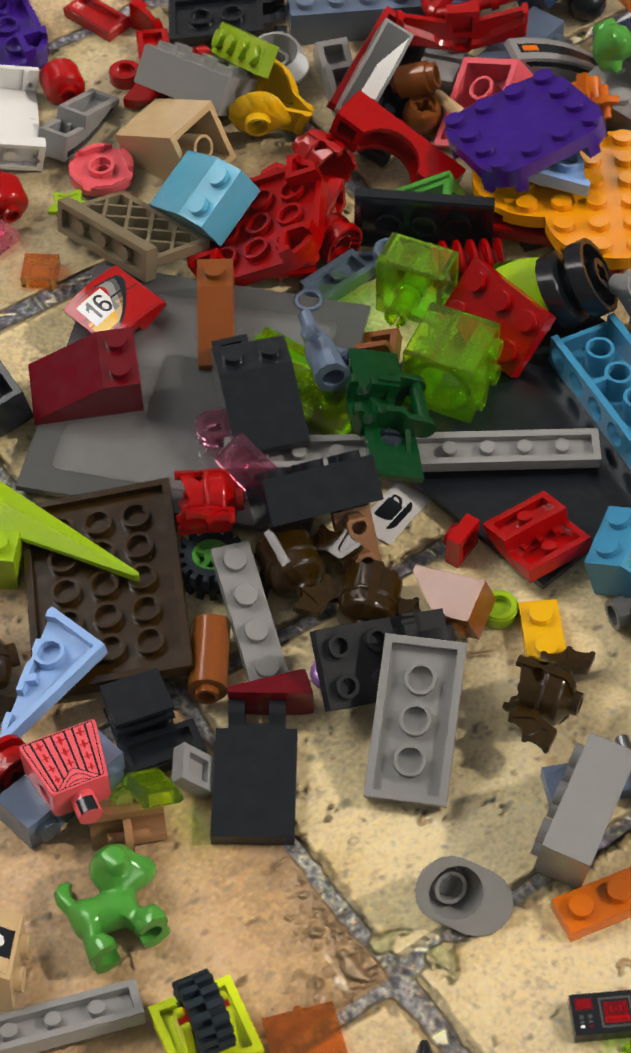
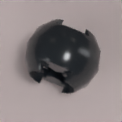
[567,0,607,22]

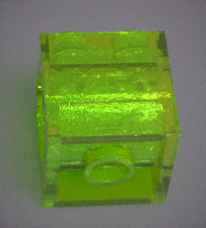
[403,302,504,423]

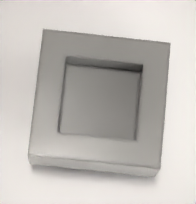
[171,742,214,799]

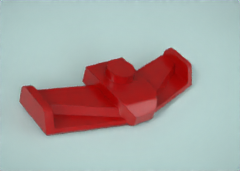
[396,2,529,53]

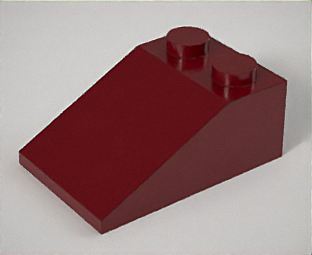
[28,327,145,426]

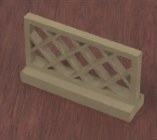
[58,190,210,283]

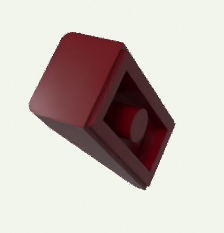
[227,669,314,715]

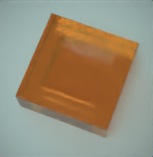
[20,253,61,289]

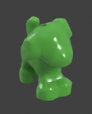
[592,18,631,74]
[54,844,170,974]

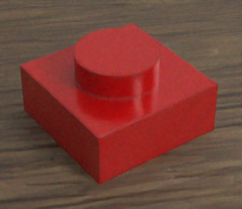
[443,513,480,568]

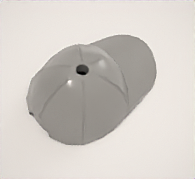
[257,31,309,84]

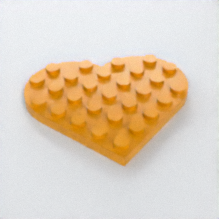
[472,129,631,269]

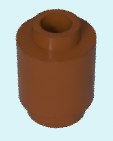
[390,60,441,99]

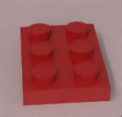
[437,257,556,378]

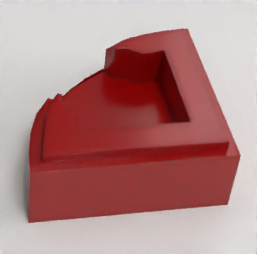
[129,0,163,31]
[123,83,168,109]

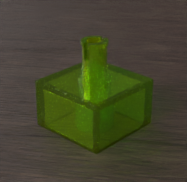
[376,232,459,330]

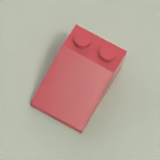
[433,57,533,149]

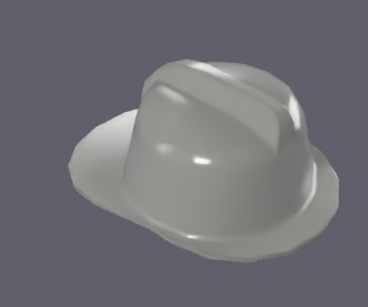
[415,856,513,937]

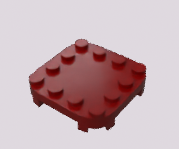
[186,153,328,286]

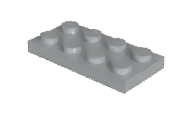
[363,633,467,808]

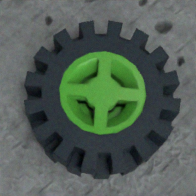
[179,531,242,601]

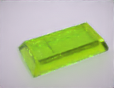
[123,767,184,809]

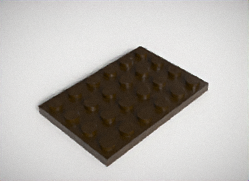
[23,477,194,699]

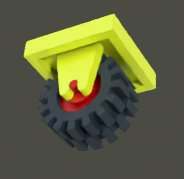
[148,969,264,1053]

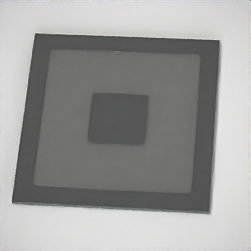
[16,264,371,536]

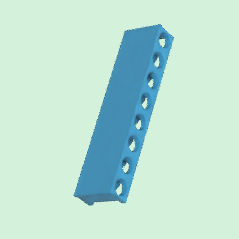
[548,313,631,470]

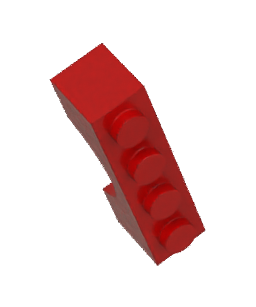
[329,90,466,184]

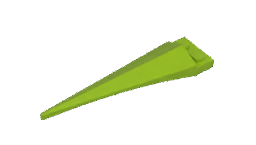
[0,481,140,582]

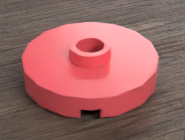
[68,143,136,197]

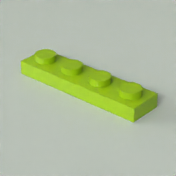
[211,22,279,79]

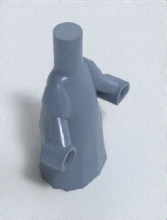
[298,309,352,393]

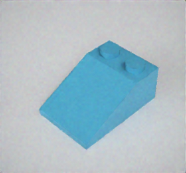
[149,150,260,247]

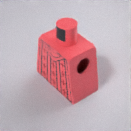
[19,719,111,825]

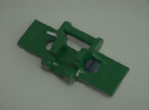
[344,348,436,483]

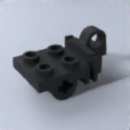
[310,608,456,712]

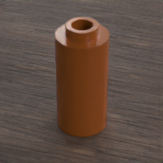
[187,614,231,704]

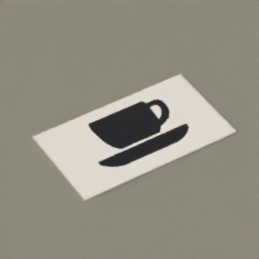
[371,481,430,545]

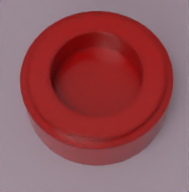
[109,60,139,90]

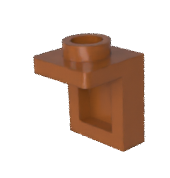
[354,328,403,360]

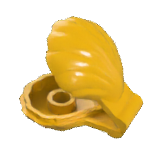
[228,59,314,136]

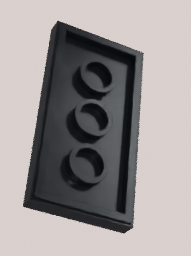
[354,187,495,251]

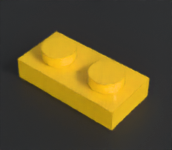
[518,599,566,658]

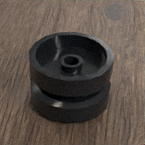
[535,238,618,330]

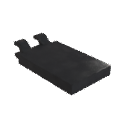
[169,0,287,47]
[210,699,298,845]

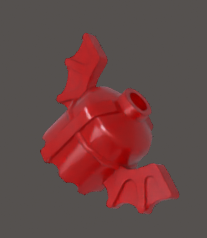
[261,129,361,183]
[174,468,245,535]

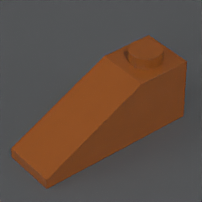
[197,258,235,370]

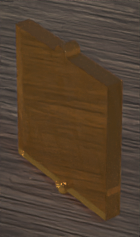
[262,1001,348,1053]

